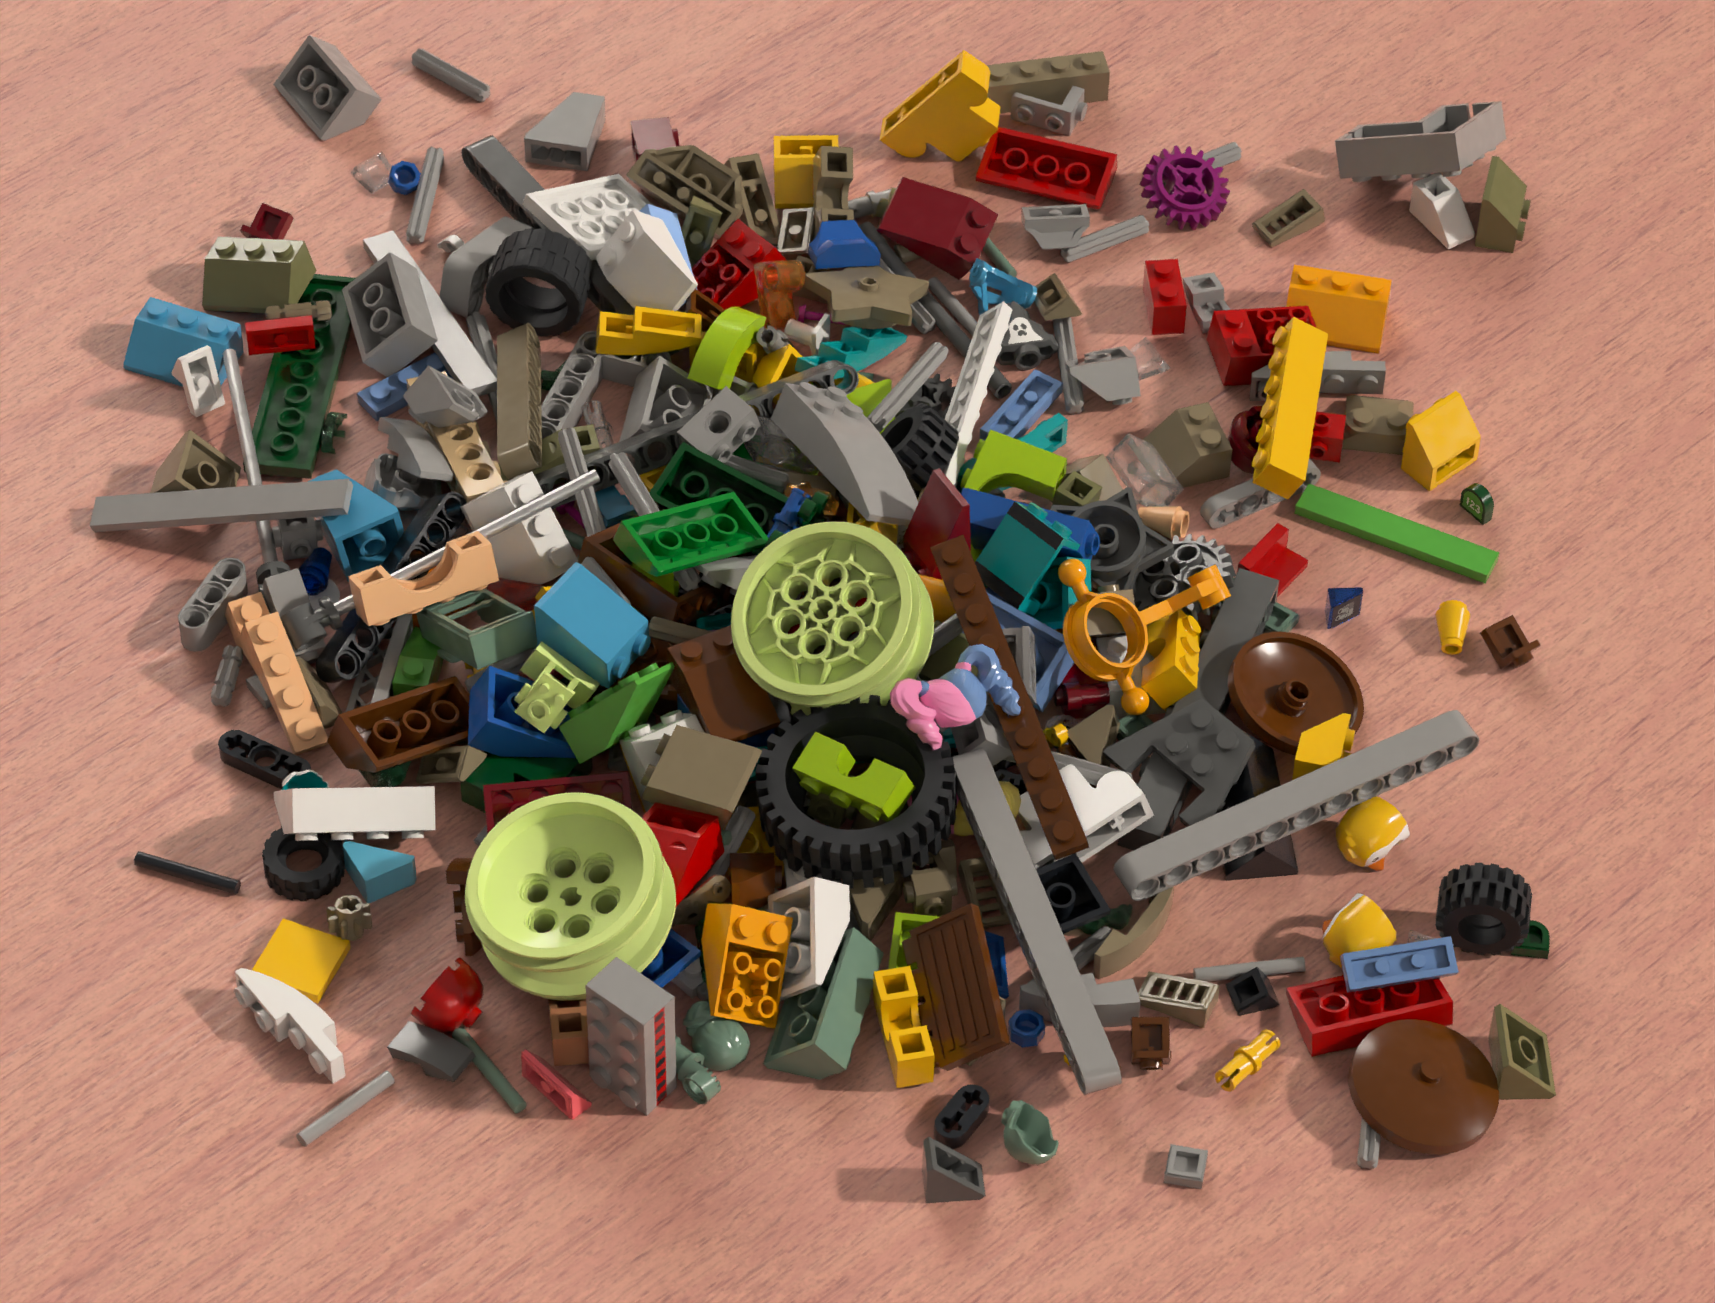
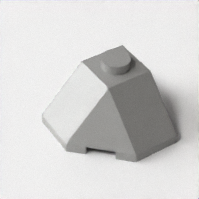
[1065,346,1141,405]
[403,365,488,428]

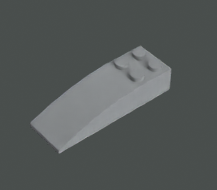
[771,382,918,526]

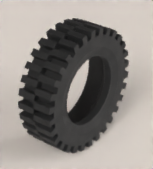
[755,695,957,889]

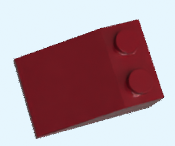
[876,177,999,280]
[902,468,971,580]

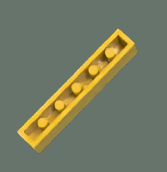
[1252,317,1328,499]

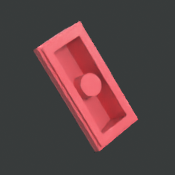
[521,1049,592,1120]

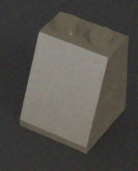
[640,725,762,830]

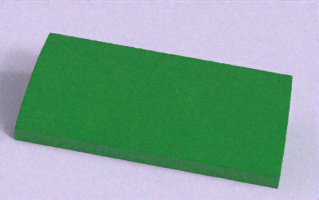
[613,492,769,577]

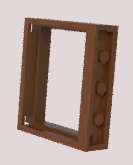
[577,506,752,625]

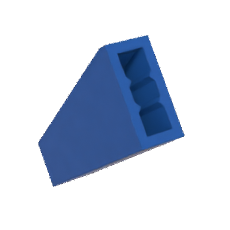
[961,488,1100,559]

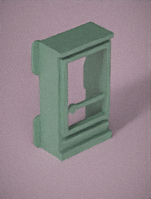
[416,589,537,670]

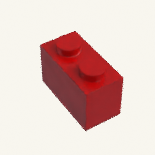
[1143,259,1187,335]

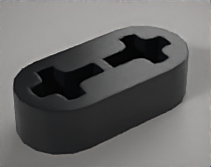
[934,1085,989,1149]

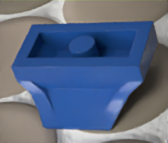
[808,220,881,269]

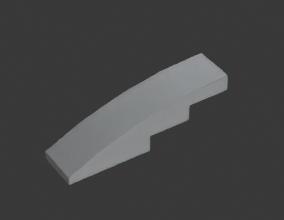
[378,417,453,481]

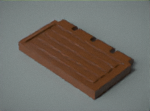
[902,903,1010,1071]

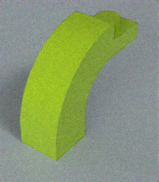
[687,307,767,390]

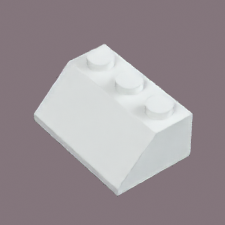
[460,471,578,600]

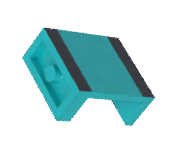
[975,501,1080,616]

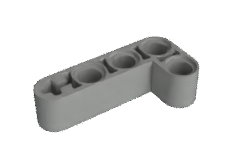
[440,216,536,318]

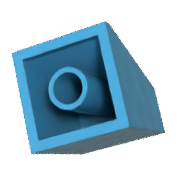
[307,469,405,582]
[534,562,651,689]

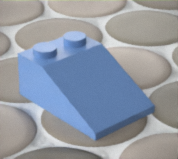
[962,593,1074,712]

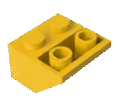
[773,135,838,209]
[1401,391,1481,492]
[1292,713,1355,780]

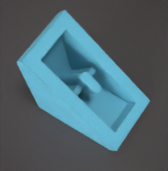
[343,840,417,903]

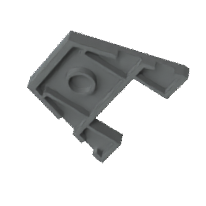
[1103,698,1255,827]

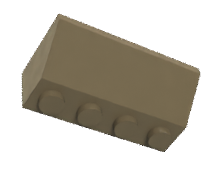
[986,51,1110,114]

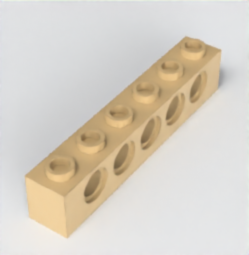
[406,371,507,524]

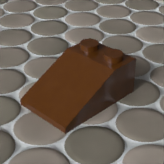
[667,625,780,742]

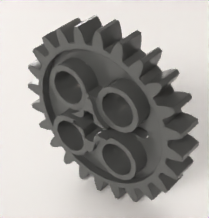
[1132,534,1236,623]

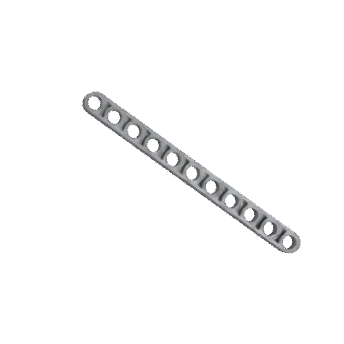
[1113,710,1480,901]
[953,748,1122,1095]

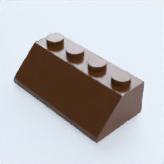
[327,676,470,772]

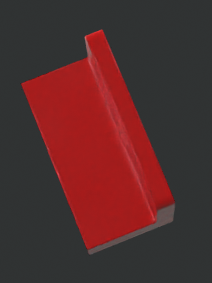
[245,315,316,355]
[1237,523,1308,598]

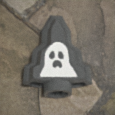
[996,301,1059,370]

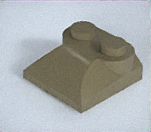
[1343,395,1414,455]

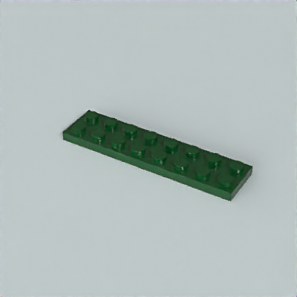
[243,274,356,479]

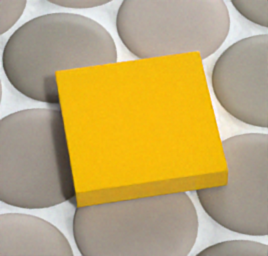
[252,919,351,1004]

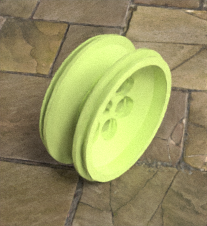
[731,521,934,716]
[465,792,676,1001]

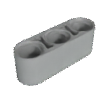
[178,558,248,652]

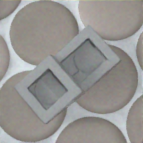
[1183,272,1230,333]

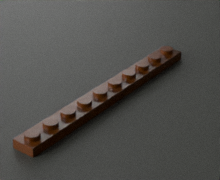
[930,535,1090,861]

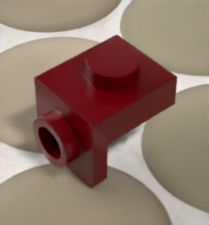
[240,203,294,240]

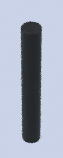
[134,851,241,895]

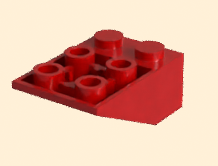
[691,219,793,310]
[1206,306,1317,386]
[642,802,725,907]

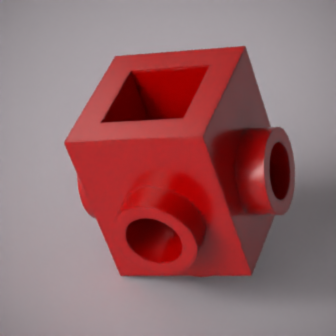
[1309,411,1346,463]

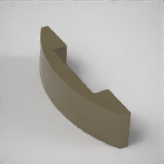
[1093,886,1174,979]

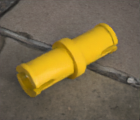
[1215,1029,1280,1092]

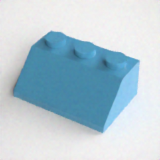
[123,297,244,387]

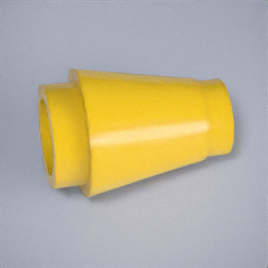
[1435,600,1470,655]

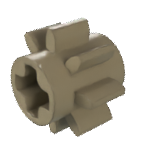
[327,895,372,941]

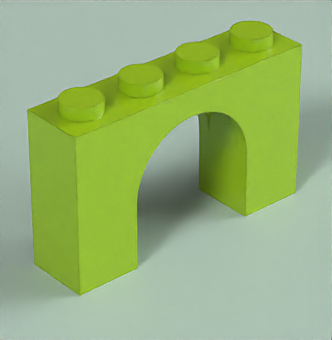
[960,429,1067,562]

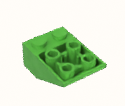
[558,662,675,764]

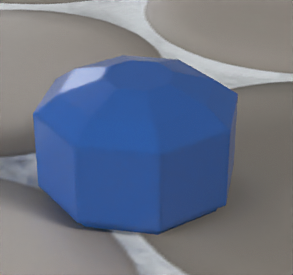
[388,161,421,195]
[1008,1009,1045,1048]

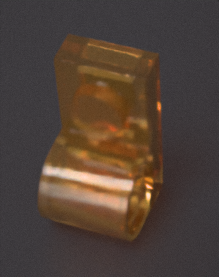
[754,260,806,330]

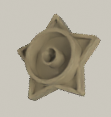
[804,266,929,329]

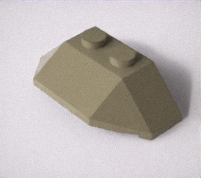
[626,145,743,239]

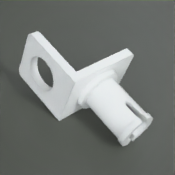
[784,313,830,356]

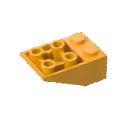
[701,903,793,1028]

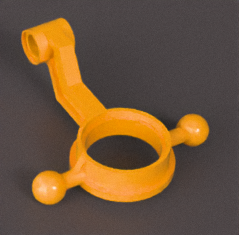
[1058,558,1231,715]

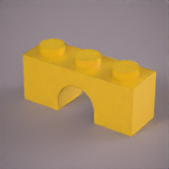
[1141,609,1201,710]
[873,966,935,1088]

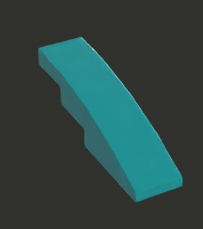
[794,327,908,379]

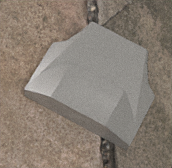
[1021,204,1090,250]

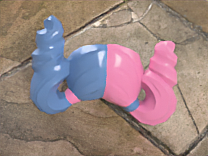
[890,644,1021,751]

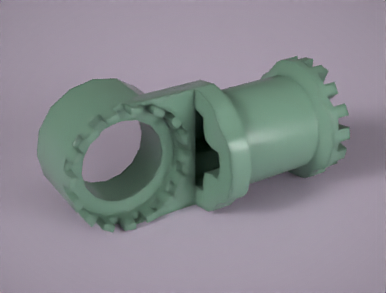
[675,1035,721,1105]

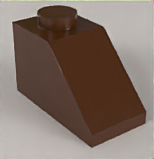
[730,852,782,909]

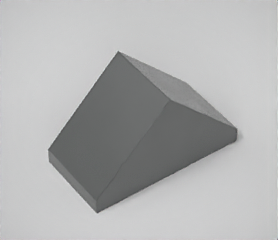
[922,1137,986,1203]

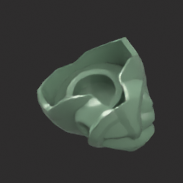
[683,1001,750,1071]
[1001,1100,1059,1165]

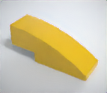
[595,306,702,355]

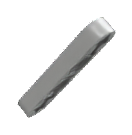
[1200,459,1321,528]

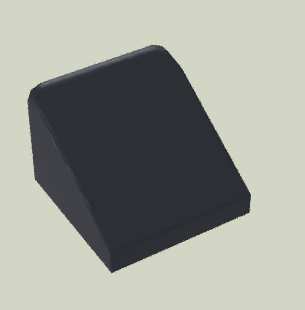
[1226,967,1280,1016]

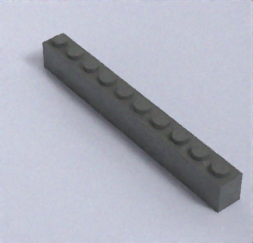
[1118,568,1279,851]

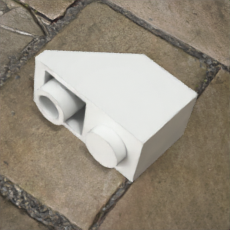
[1409,172,1475,249]

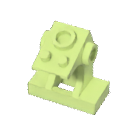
[514,641,600,733]

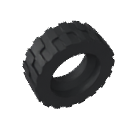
[262,826,345,901]

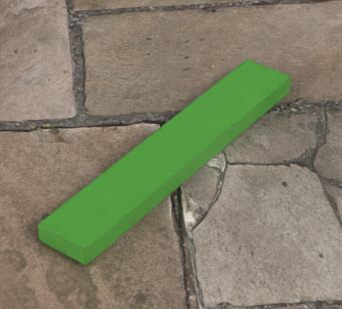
[1294,484,1499,583]

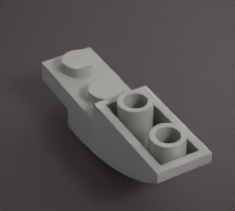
[1249,351,1386,401]

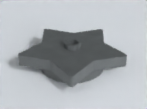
[1051,487,1174,590]

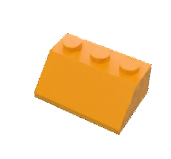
[1286,264,1392,354]

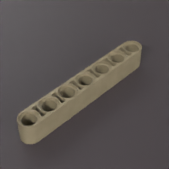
[497,323,542,480]

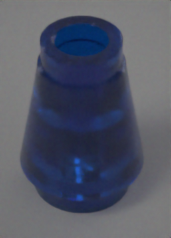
[298,547,332,596]

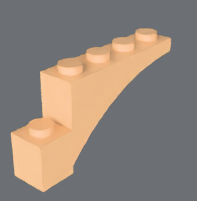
[225,592,328,755]

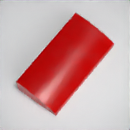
[975,127,1117,210]
[1286,975,1453,1057]

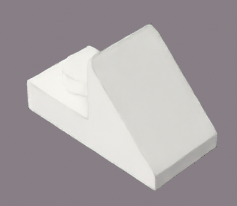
[171,345,225,417]

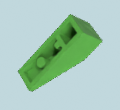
[392,626,444,696]

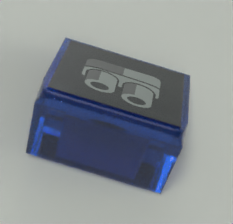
[1325,587,1363,629]

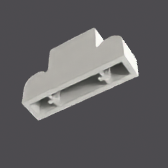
[1018,764,1154,869]

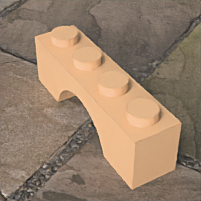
[348,531,499,626]

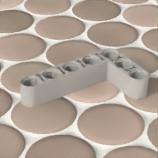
[541,331,671,439]

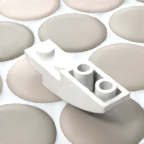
[234,968,345,1084]

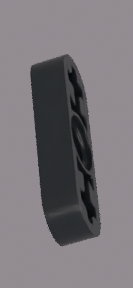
[218,730,311,789]

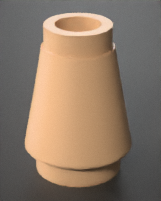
[1138,506,1190,540]

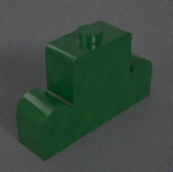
[460,751,593,813]

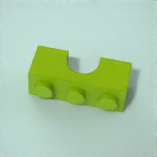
[793,732,915,822]

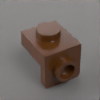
[1480,615,1541,669]
[1131,1017,1172,1070]

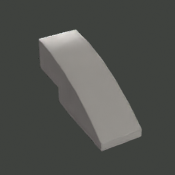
[1019,973,1141,1027]

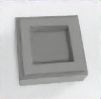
[1164,1144,1208,1189]

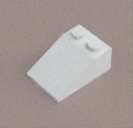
[595,209,698,311]
[768,877,851,1001]

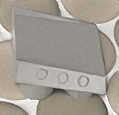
[364,453,442,511]

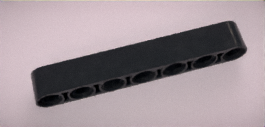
[316,492,467,683]

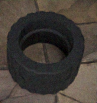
[485,228,594,337]

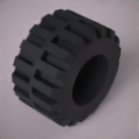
[881,403,959,493]
[1436,863,1532,955]

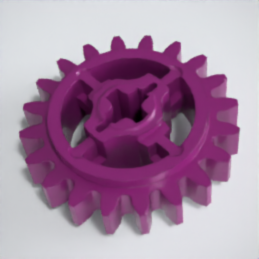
[1140,146,1230,230]

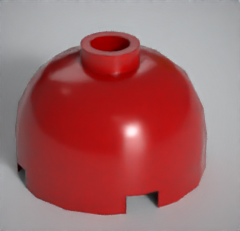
[411,958,484,1033]

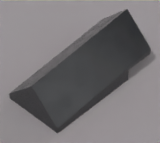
[1221,730,1298,881]

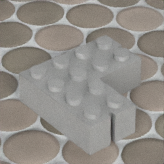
[1335,101,1507,182]

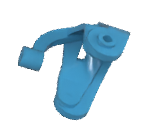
[969,258,1037,315]

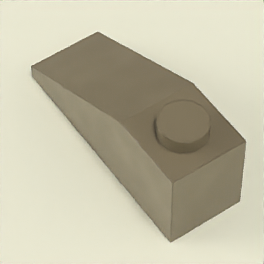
[724,153,780,246]

